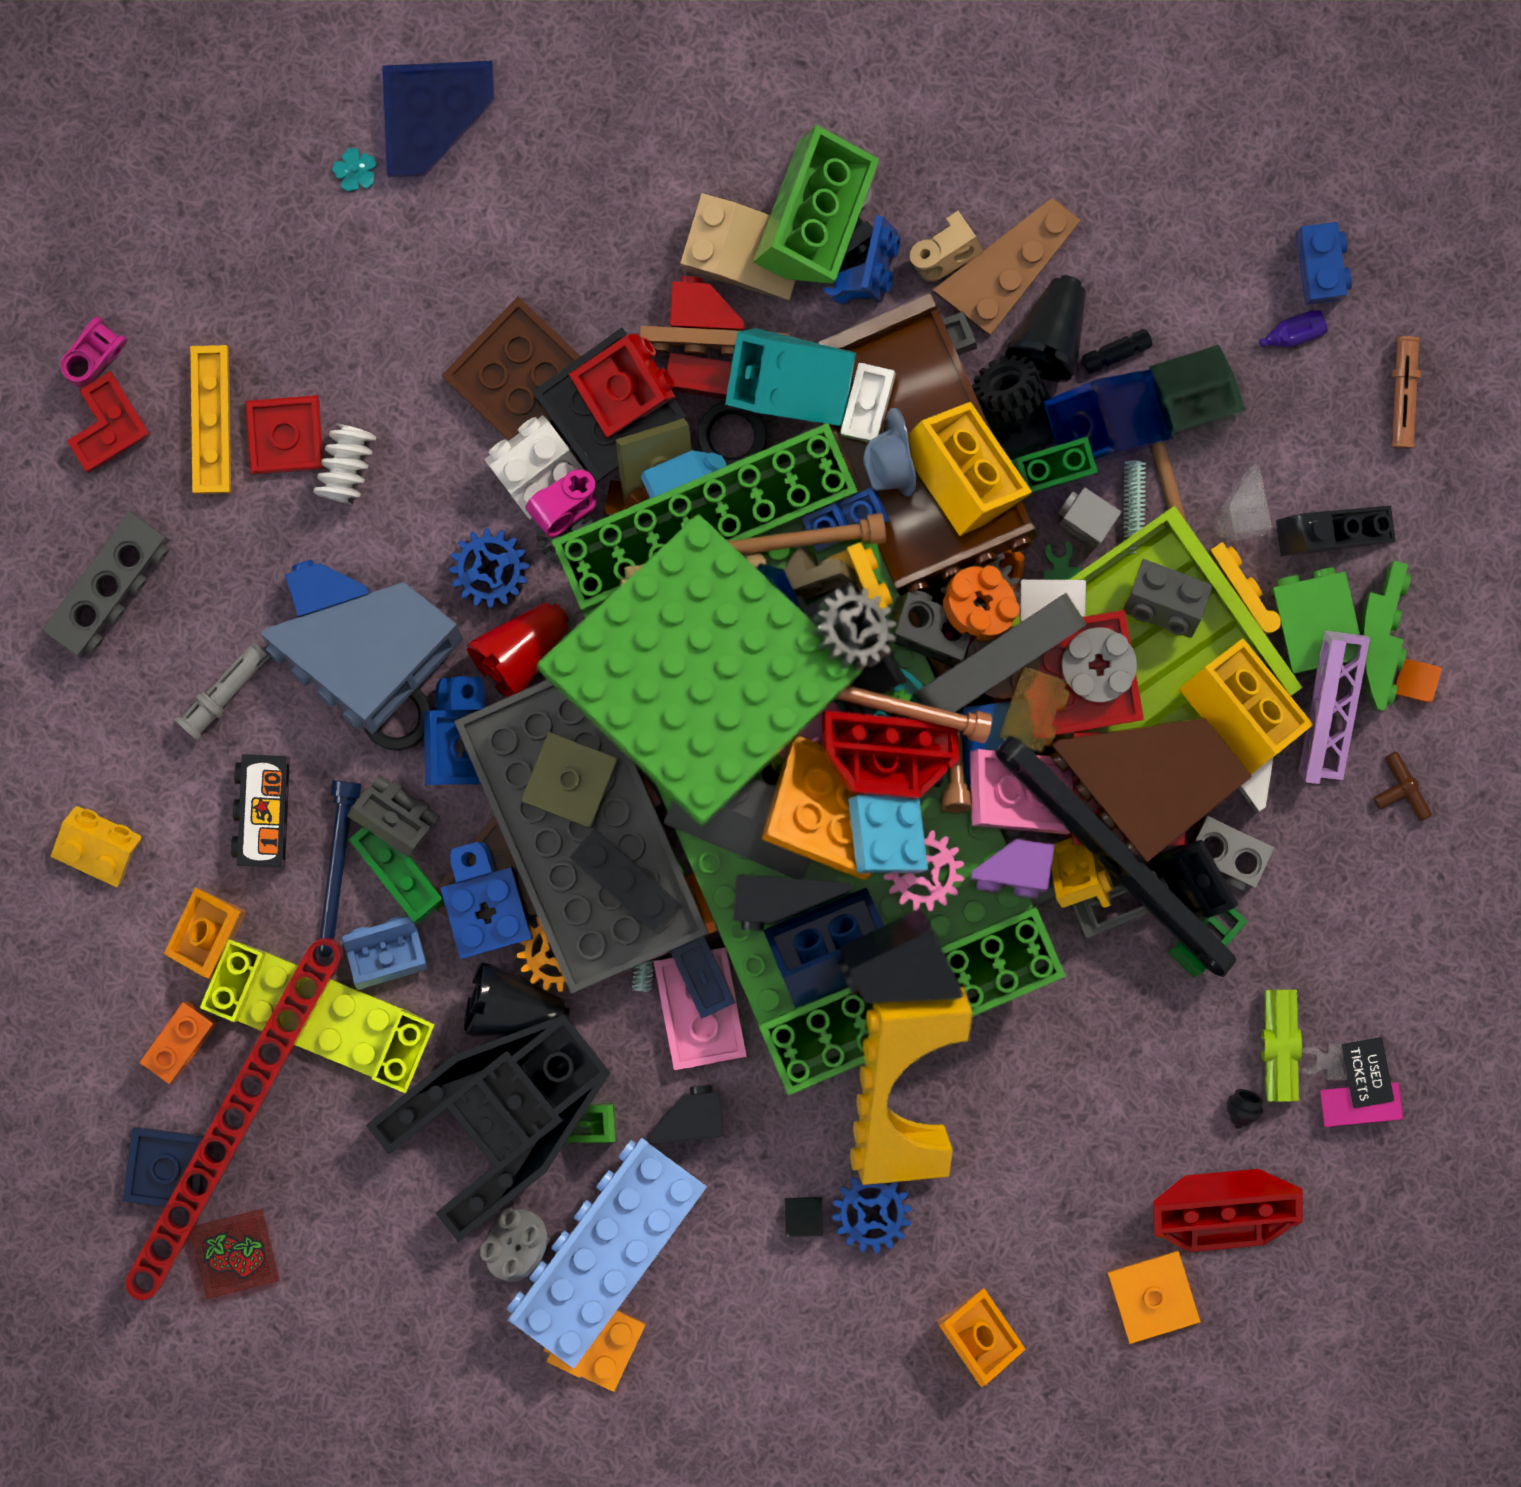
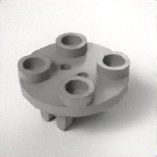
[480,1208,551,1282]

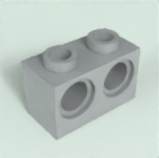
[1058,487,1121,549]
[1192,816,1275,891]

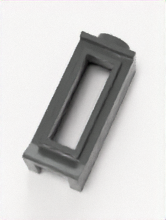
[1070,871,1170,939]

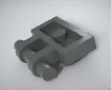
[347,775,440,858]

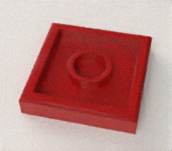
[245,395,325,475]

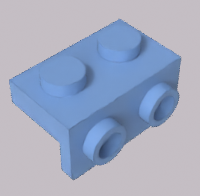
[341,916,428,990]

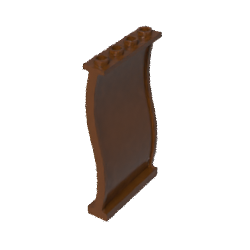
[818,293,1037,596]

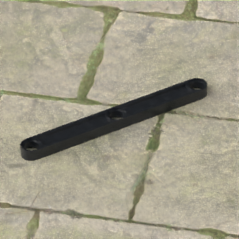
[995,736,1236,977]

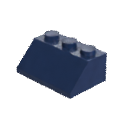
[764,887,884,1008]

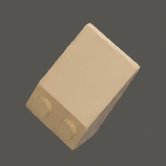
[680,193,796,301]

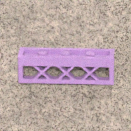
[1298,630,1370,784]

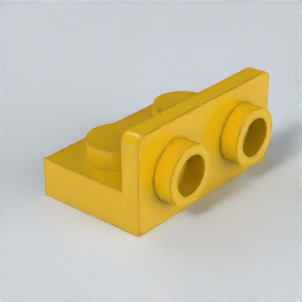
[1051,838,1114,908]

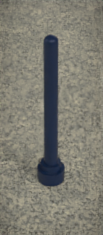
[318,780,362,957]

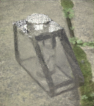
[1214,461,1273,545]

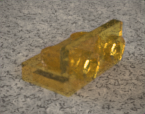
[998,666,1070,752]

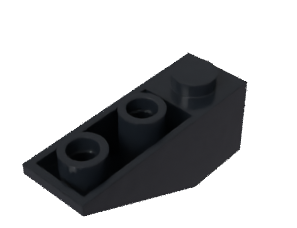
[1276,505,1396,556]

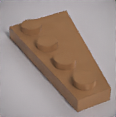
[932,198,1081,336]

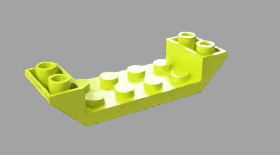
[200,939,435,1093]

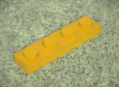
[190,345,231,494]

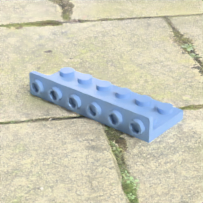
[506,1138,707,1369]

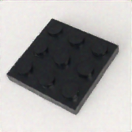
[532,328,687,483]

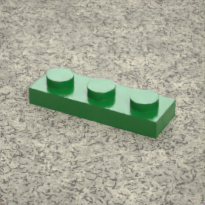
[348,827,444,925]

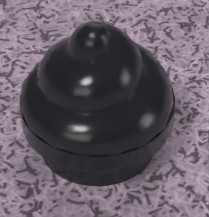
[1227,1089,1263,1129]

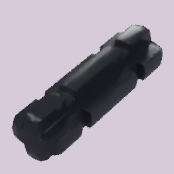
[1082,329,1153,373]

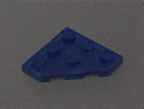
[382,61,495,177]

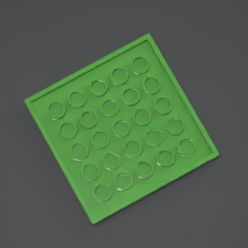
[537,514,863,827]

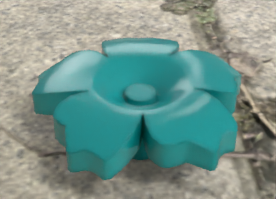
[332,147,377,192]

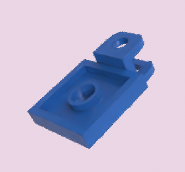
[424,676,485,785]
[440,842,533,959]

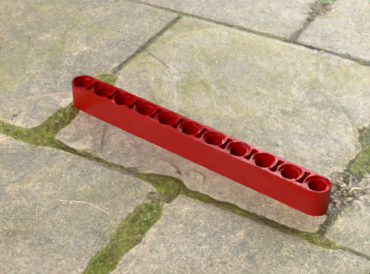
[125,937,343,1300]

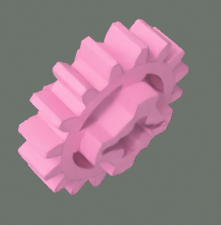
[883,830,964,911]

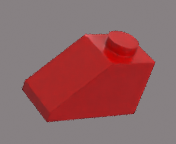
[670,276,744,331]

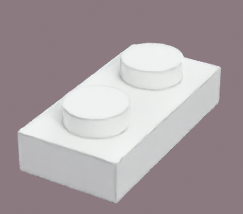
[840,363,896,443]

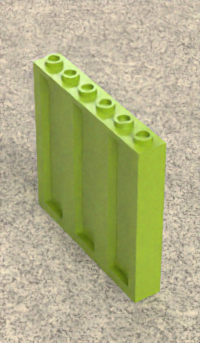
[1011,506,1303,740]

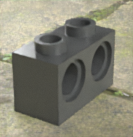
[888,590,971,666]

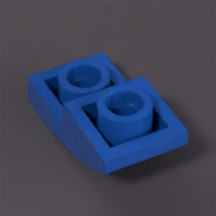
[802,487,889,552]

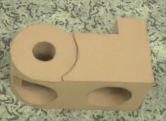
[910,211,984,282]

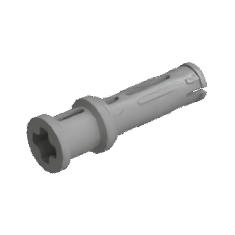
[174,641,270,742]

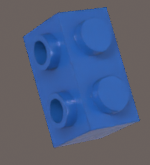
[1296,222,1352,305]

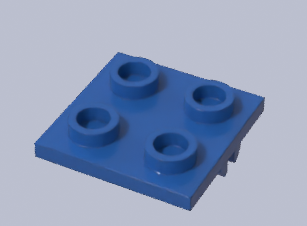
[824,215,901,304]

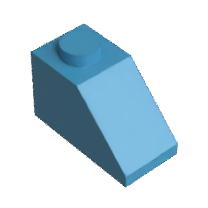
[640,450,727,498]

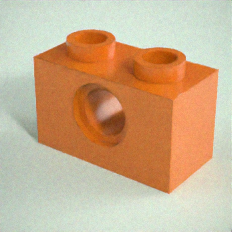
[139,1001,219,1084]

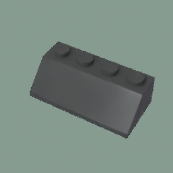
[664,778,811,879]

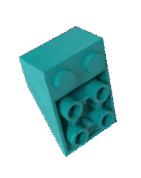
[725,328,856,426]

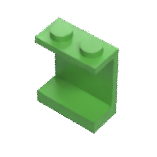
[1269,567,1360,674]

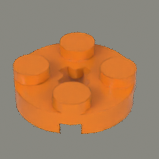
[943,565,1020,641]

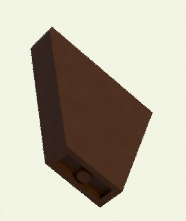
[1050,718,1252,862]

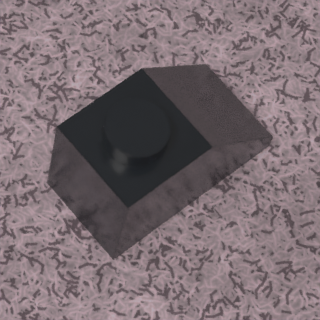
[649,1084,724,1144]

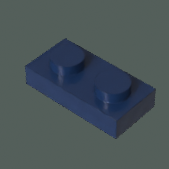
[670,936,735,1019]

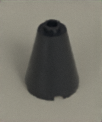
[1005,275,1086,382]
[464,962,570,1036]

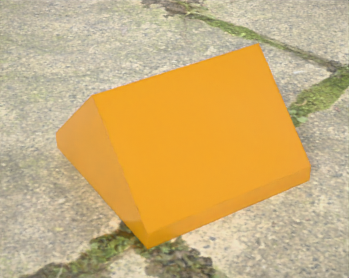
[164,887,247,979]
[937,1288,1026,1387]

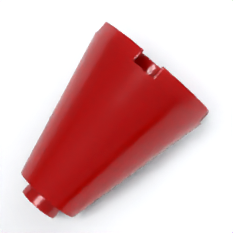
[466,602,569,698]

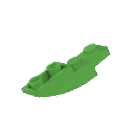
[1359,560,1411,712]

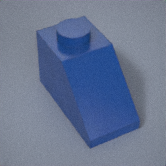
[285,560,371,617]

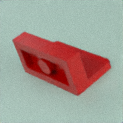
[667,352,732,400]

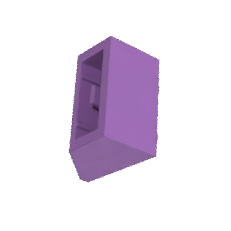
[969,839,1054,899]

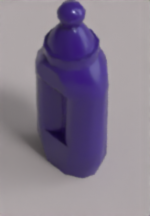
[1259,310,1328,348]

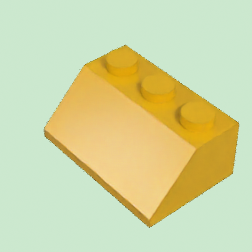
[908,402,1032,536]
[1179,638,1314,774]

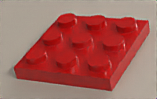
[1025,610,1144,739]

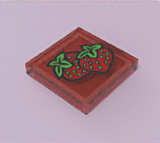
[191,1208,280,1299]

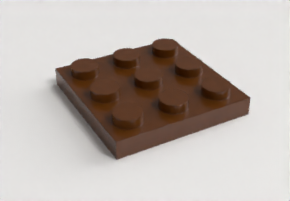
[441,297,581,441]

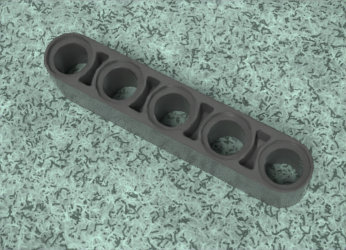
[913,593,1087,713]

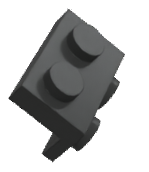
[1123,559,1212,638]

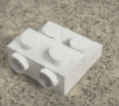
[484,415,585,519]

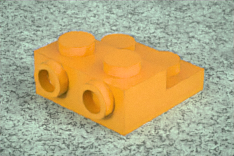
[543,1310,646,1392]

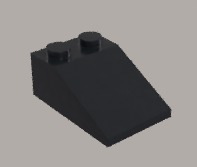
[733,874,851,931]

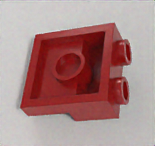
[569,333,675,438]

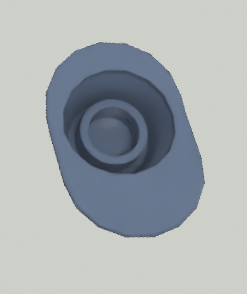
[863,408,916,496]

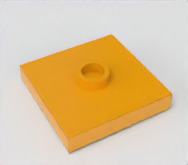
[1107,1250,1200,1344]

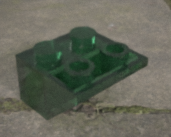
[1148,345,1246,437]

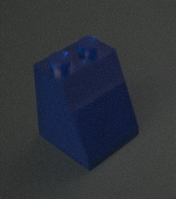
[1043,369,1173,463]

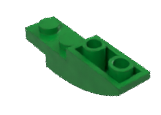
[1011,437,1098,496]

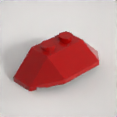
[821,711,959,799]
[1153,1169,1303,1252]

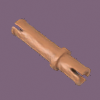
[1391,336,1422,449]

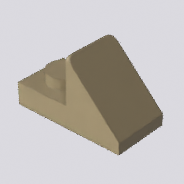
[775,546,857,602]

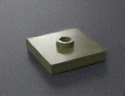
[616,418,692,504]
[521,732,619,829]

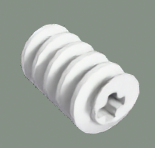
[313,424,377,505]

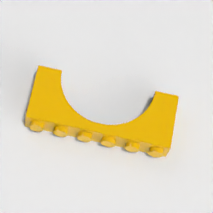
[850,987,972,1185]

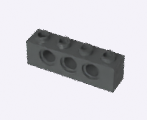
[42,511,170,658]

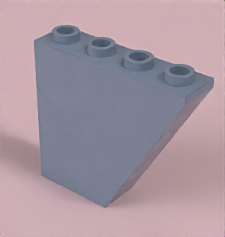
[261,582,463,734]

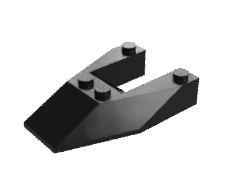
[366,1014,611,1242]

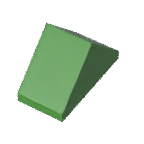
[566,1102,617,1143]

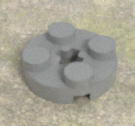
[1061,628,1137,703]

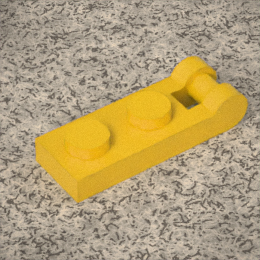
[1208,542,1281,635]

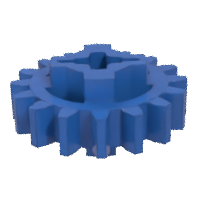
[449,528,530,609]
[832,1176,912,1253]

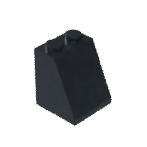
[838,908,964,1003]

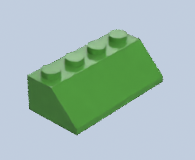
[753,125,879,283]

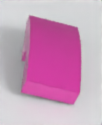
[1320,1082,1404,1127]

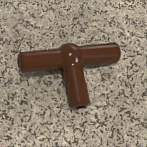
[1373,752,1432,821]

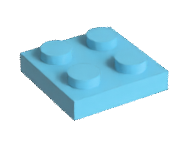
[848,795,928,873]

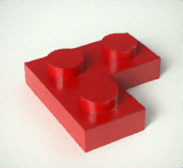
[67,371,151,473]

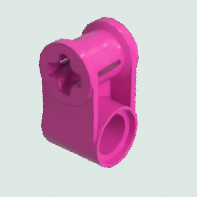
[60,316,128,388]
[525,470,597,538]

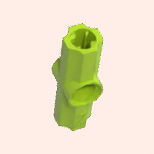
[1261,989,1302,1102]

